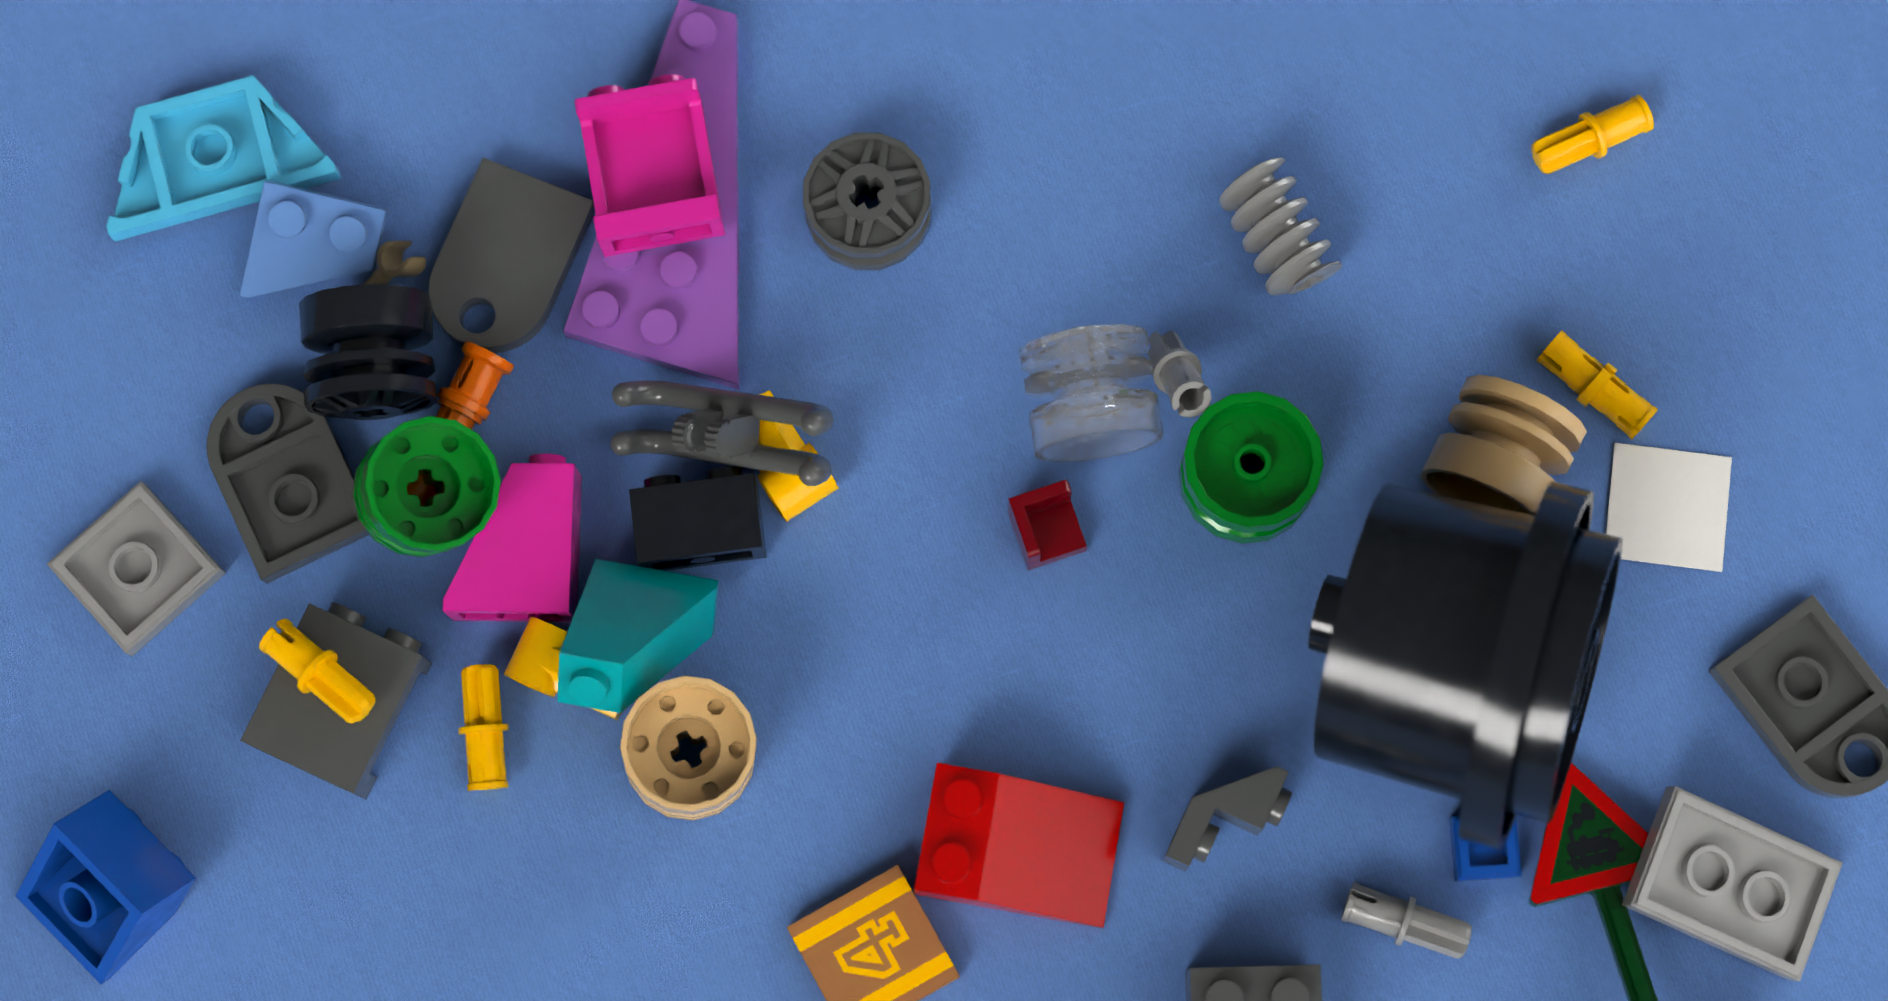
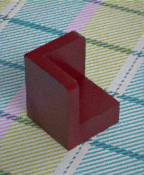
[1008,479,1087,570]

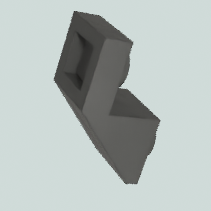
[1162,766,1293,871]

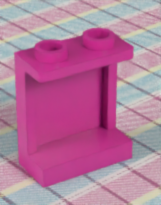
[574,74,725,257]

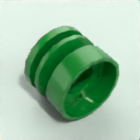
[352,416,501,557]

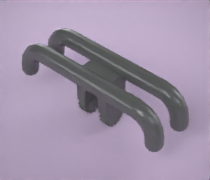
[610,380,834,486]

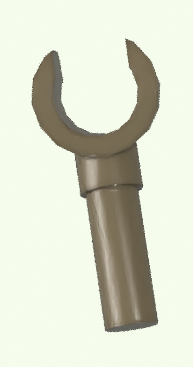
[362,241,426,285]

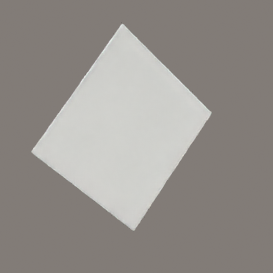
[1606,443,1732,572]

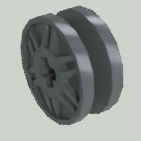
[803,133,931,270]

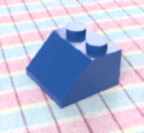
[15,790,196,984]

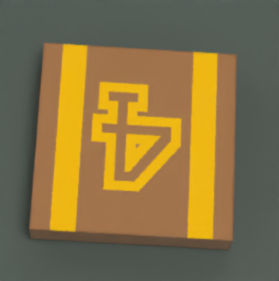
[786,865,960,1001]

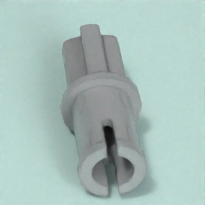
[1147,330,1211,418]
[1341,881,1472,959]

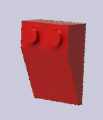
[914,762,1124,928]

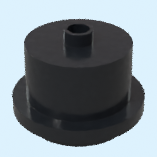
[1308,481,1623,850]

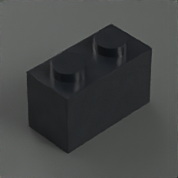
[629,467,767,571]

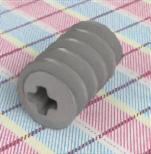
[1220,157,1342,295]

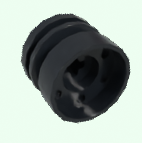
[299,284,437,420]

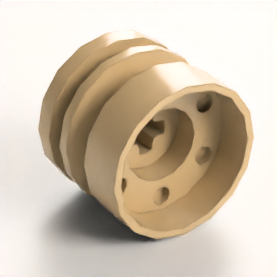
[1420,375,1587,516]
[620,676,757,821]

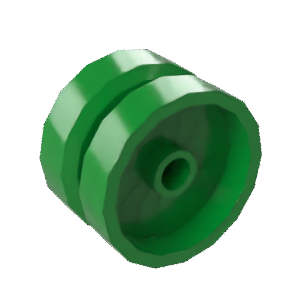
[1179,391,1323,544]

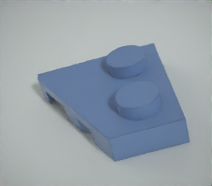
[239,180,388,298]

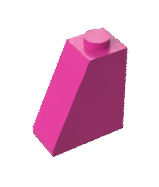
[443,454,582,622]

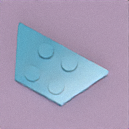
[106,76,341,242]

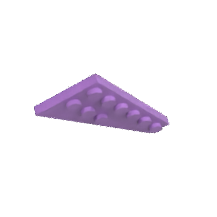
[563,0,740,390]

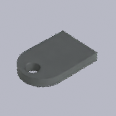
[428,158,595,353]
[206,384,370,584]
[1709,595,1888,798]

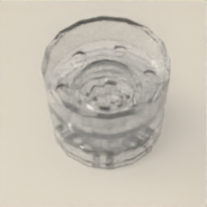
[1019,324,1164,462]

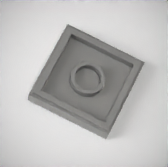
[47,481,226,656]

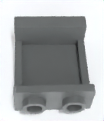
[240,602,432,800]

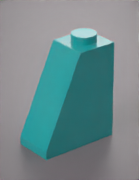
[557,559,719,713]

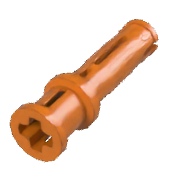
[407,341,514,506]

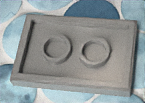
[1622,786,1843,982]

